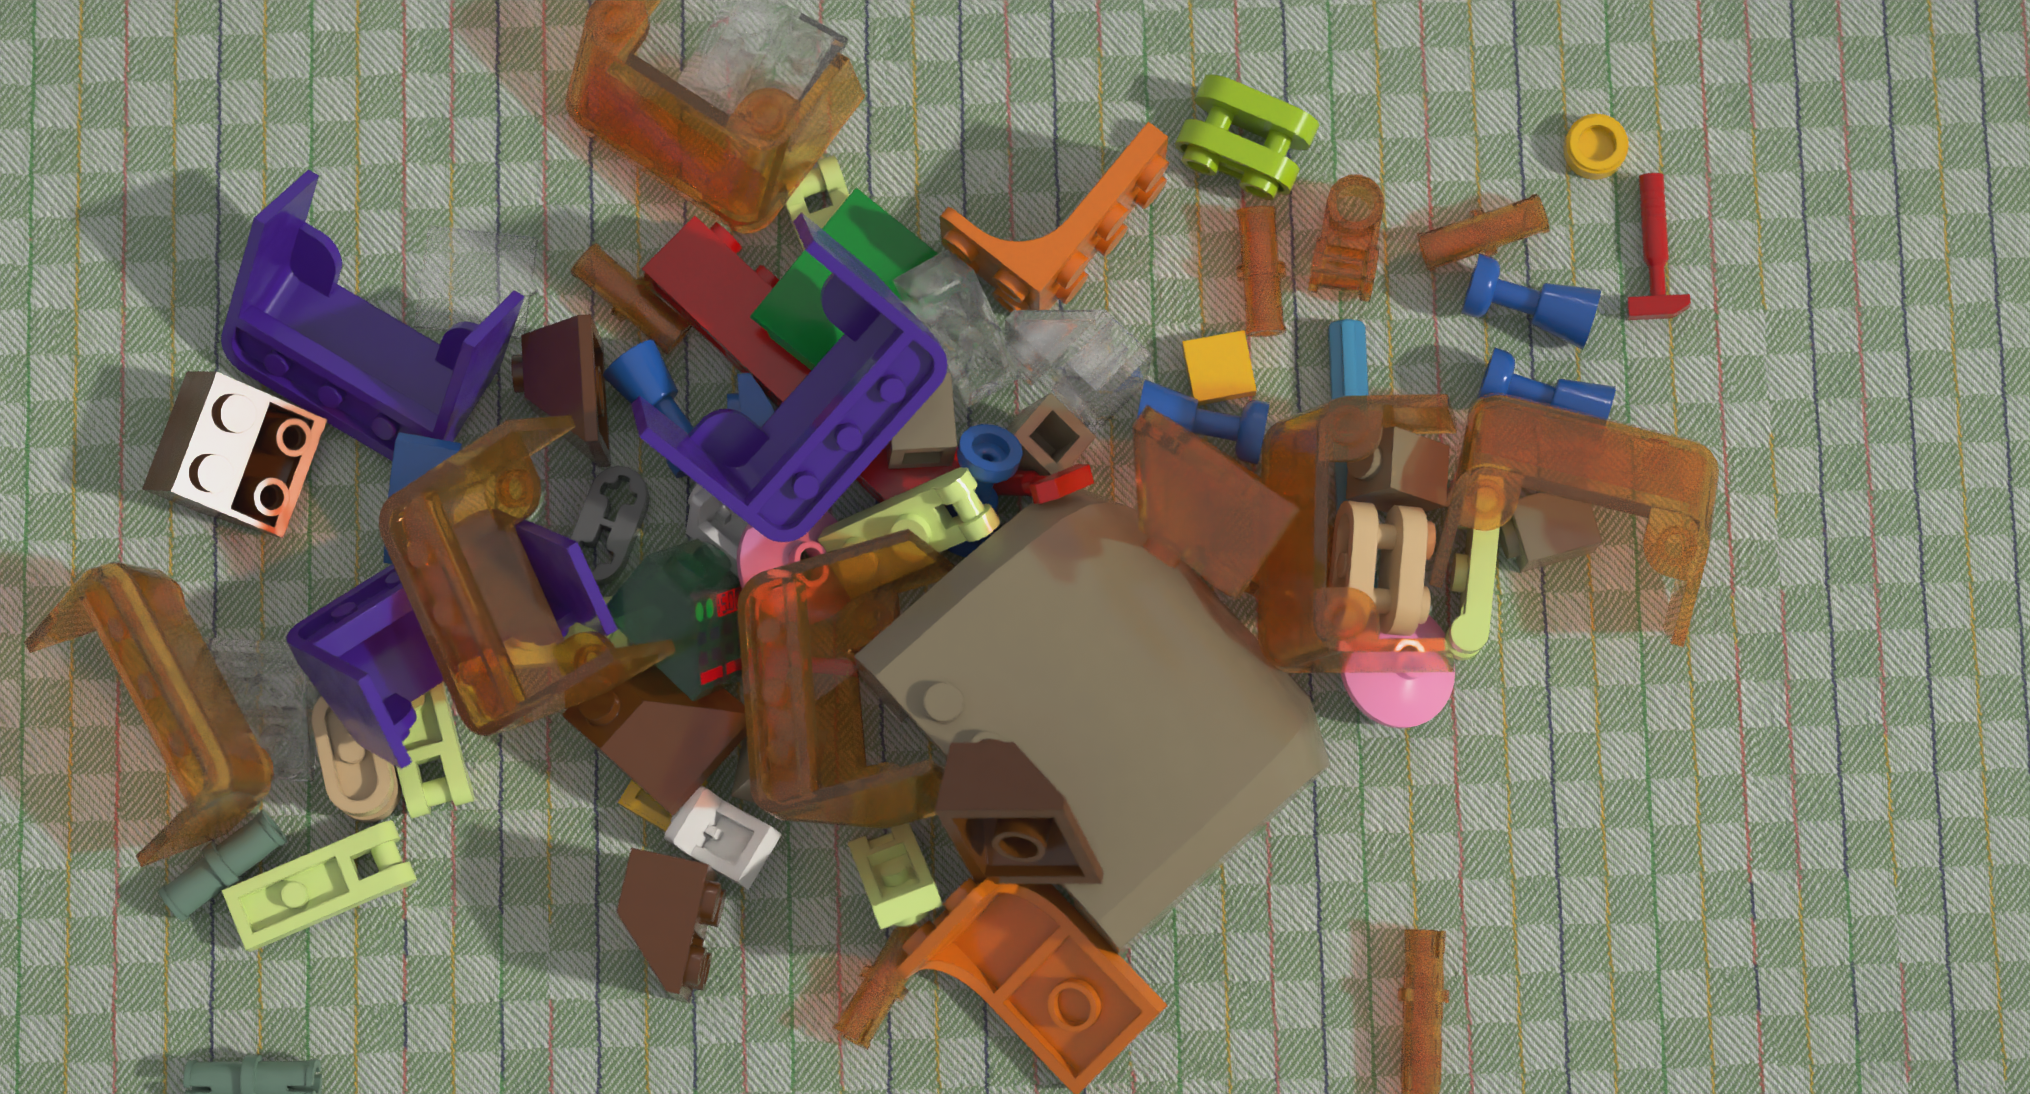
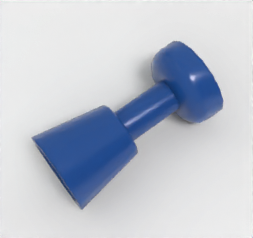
[1461,253,1601,350]
[603,340,694,478]
[1475,348,1616,446]
[1133,379,1270,465]
[946,424,1023,557]

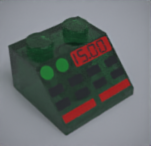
[606,539,750,701]

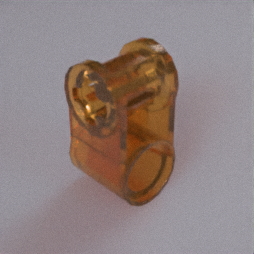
[1307,174,1384,302]

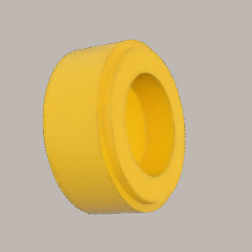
[1563,114,1629,180]

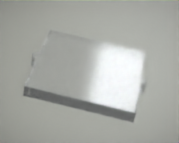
[414,225,538,340]

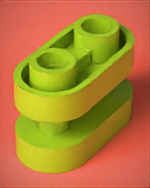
[1175,74,1319,200]

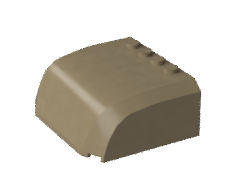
[854,489,1330,956]

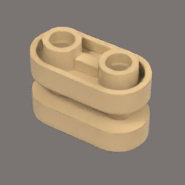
[1328,501,1436,636]
[312,696,401,823]

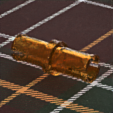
[1417,193,1550,272]
[1236,205,1286,337]
[571,243,692,355]
[832,923,920,1050]

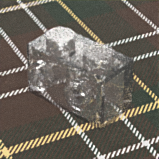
[893,249,1022,408]

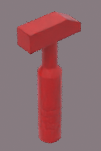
[1627,173,1691,321]
[993,464,1094,504]

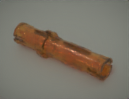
[1397,929,1450,1094]

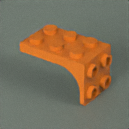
[939,121,1169,322]
[895,877,1168,1094]

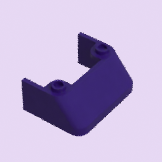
[221,169,525,461]
[631,212,947,542]
[286,509,618,769]

